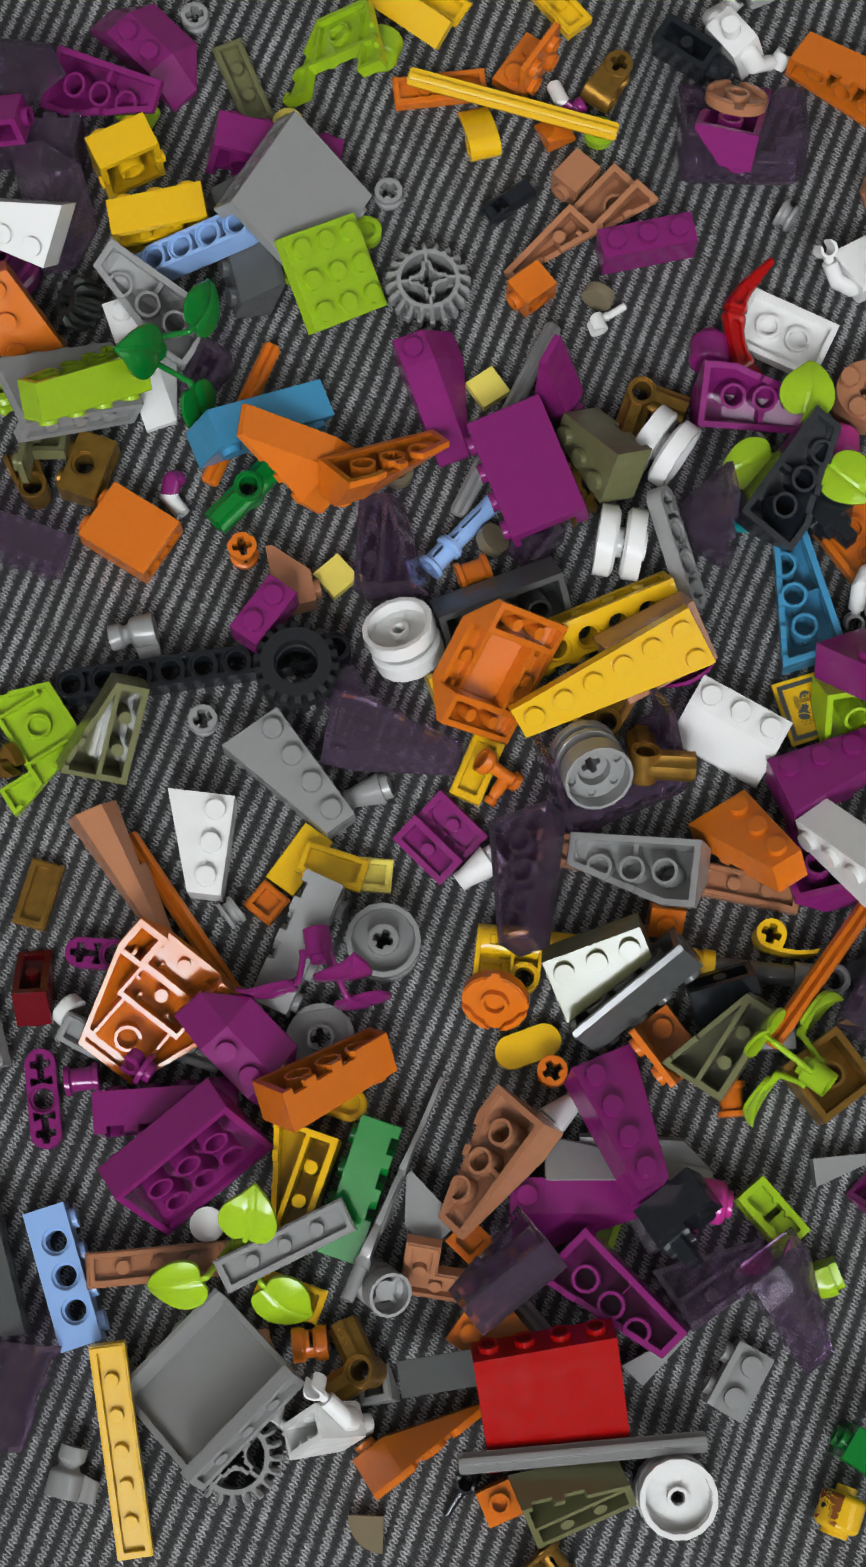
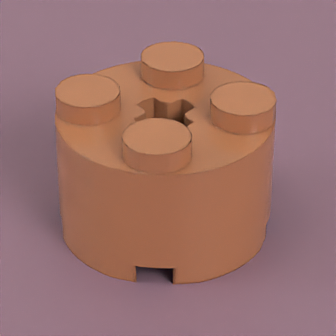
[830,360,866,435]

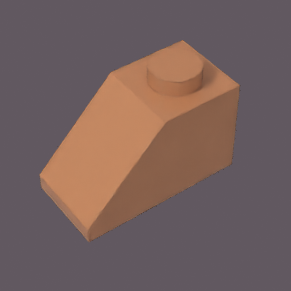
[265,545,323,615]

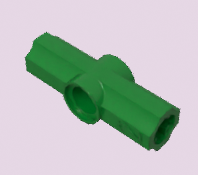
[205,460,278,535]

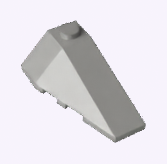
[93,238,220,370]
[567,832,711,909]

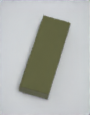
[212,38,274,120]

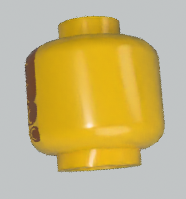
[814,1482,866,1541]

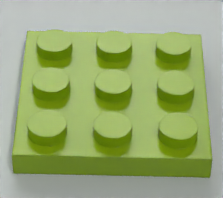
[274,212,388,335]

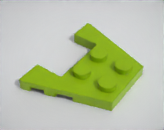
[283,0,388,109]
[0,681,78,818]

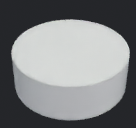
[52,993,86,1026]
[190,1207,224,1242]

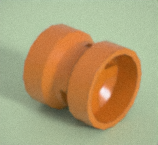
[291,1324,330,1364]

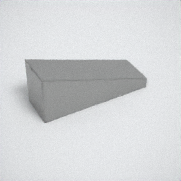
[809,1153,866,1188]
[621,1336,688,1386]

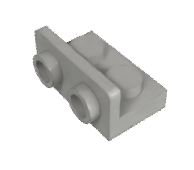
[701,1338,775,1423]

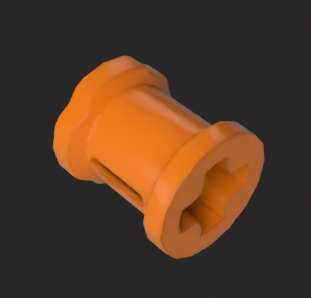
[227,532,259,570]
[453,553,493,588]
[536,1055,568,1089]
[717,1080,746,1118]

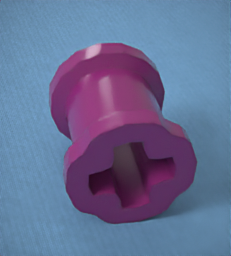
[63,1061,103,1097]

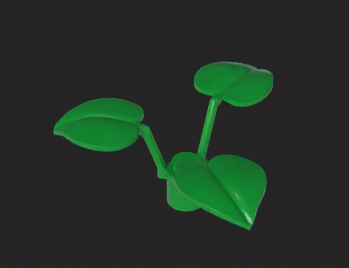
[113,278,220,429]

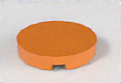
[461,969,530,1031]

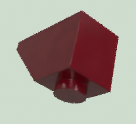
[11,950,55,1027]

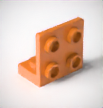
[492,22,562,98]
[628,1004,692,1088]

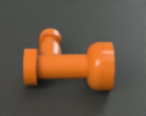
[472,747,524,808]

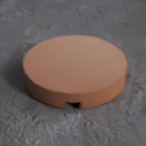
[704,79,768,117]

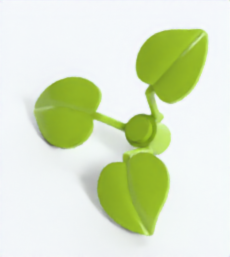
[719,361,866,505]
[743,990,844,1127]
[147,1183,314,1325]

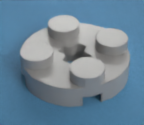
[286,1003,355,1061]

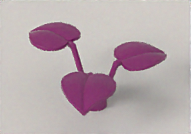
[235,925,392,1011]

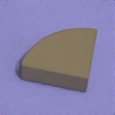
[348,1514,384,1554]

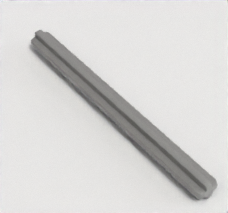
[451,322,561,519]
[458,1431,708,1475]

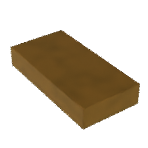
[12,857,66,932]

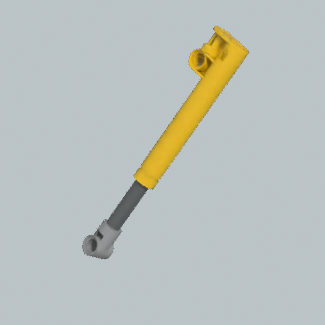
[472,923,851,995]

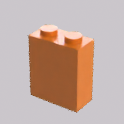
[78,481,183,584]

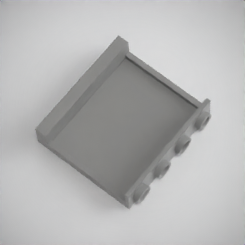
[213,110,372,292]
[130,1288,305,1491]

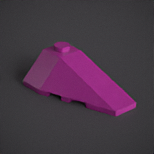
[694,87,772,173]
[535,334,585,426]
[688,360,802,434]
[785,822,858,912]
[510,1177,650,1250]

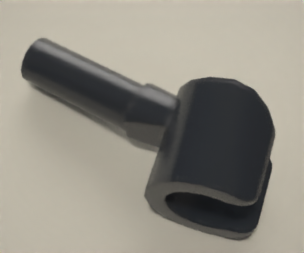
[443,1473,481,1517]

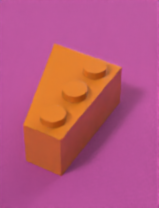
[0,260,67,357]
[688,789,808,893]

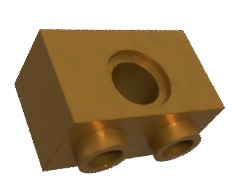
[55,431,121,509]

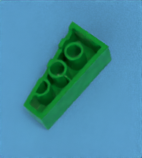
[317,1114,403,1264]

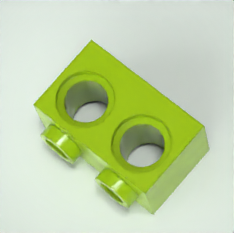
[733,1176,811,1254]

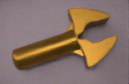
[0,742,26,778]

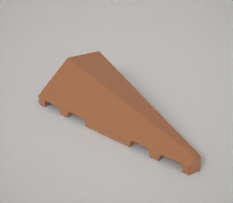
[504,163,659,279]
[68,800,173,932]

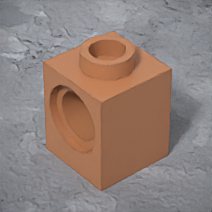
[550,148,601,206]

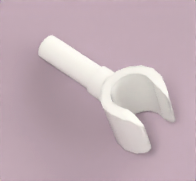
[587,303,627,337]

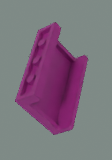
[465,394,590,548]

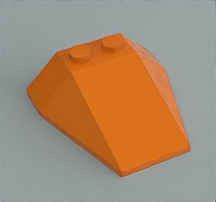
[78,917,240,1085]

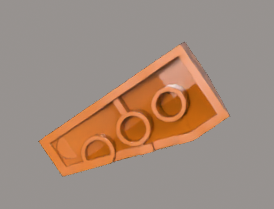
[352,1402,481,1501]

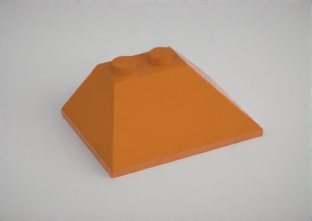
[432,599,569,745]

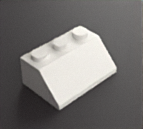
[668,675,793,788]

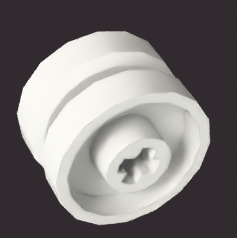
[635,404,702,487]
[591,503,649,582]
[362,597,445,682]
[633,1454,718,1541]

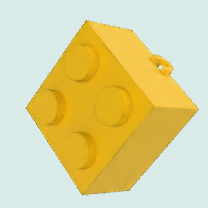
[84,112,167,199]

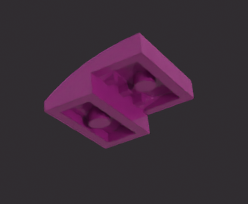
[392,790,490,885]

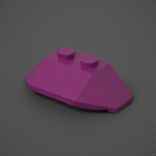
[89,3,197,113]
[174,991,297,1106]

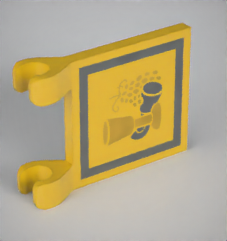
[770,672,819,748]

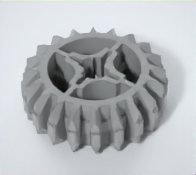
[385,242,471,329]
[203,1426,284,1507]

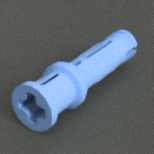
[418,494,500,579]

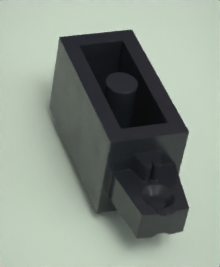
[652,13,737,86]
[807,492,858,550]

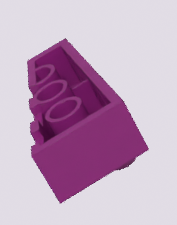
[765,727,866,834]
[91,1076,240,1138]

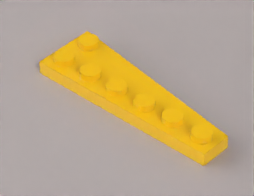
[508,604,716,738]

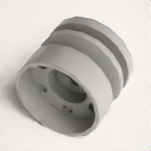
[549,720,634,809]

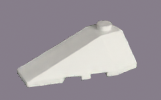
[102,299,178,433]

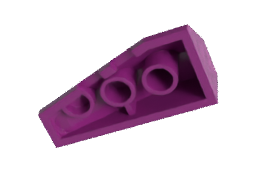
[39,45,165,117]
[392,329,469,468]

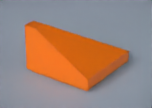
[534,122,576,153]

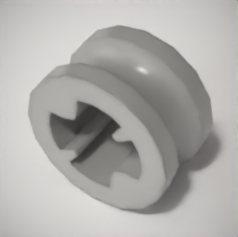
[181,2,210,35]
[374,177,403,211]
[772,199,801,232]
[188,704,219,737]
[215,896,247,930]

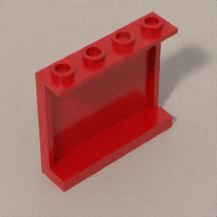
[469,1318,630,1474]

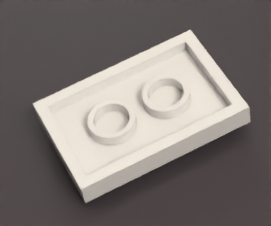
[744,288,840,374]

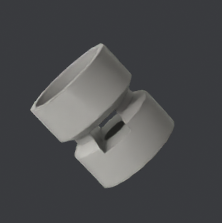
[356,1257,412,1318]

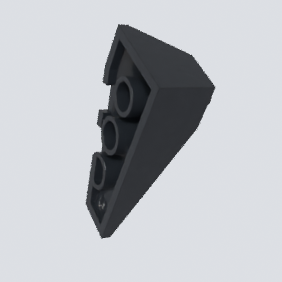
[727,405,842,553]

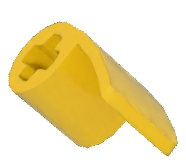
[457,107,502,162]
[751,918,820,959]

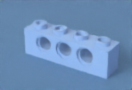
[22,1202,110,1353]

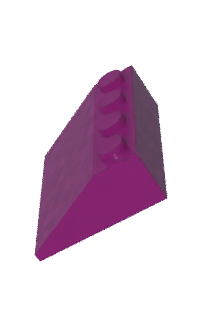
[98,1078,273,1236]

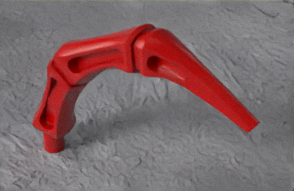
[721,257,774,375]

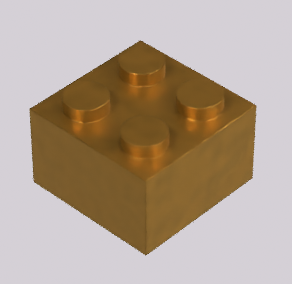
[776,1026,866,1126]

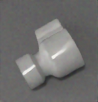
[107,612,163,659]
[43,1443,101,1505]

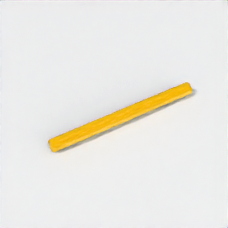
[407,67,619,141]

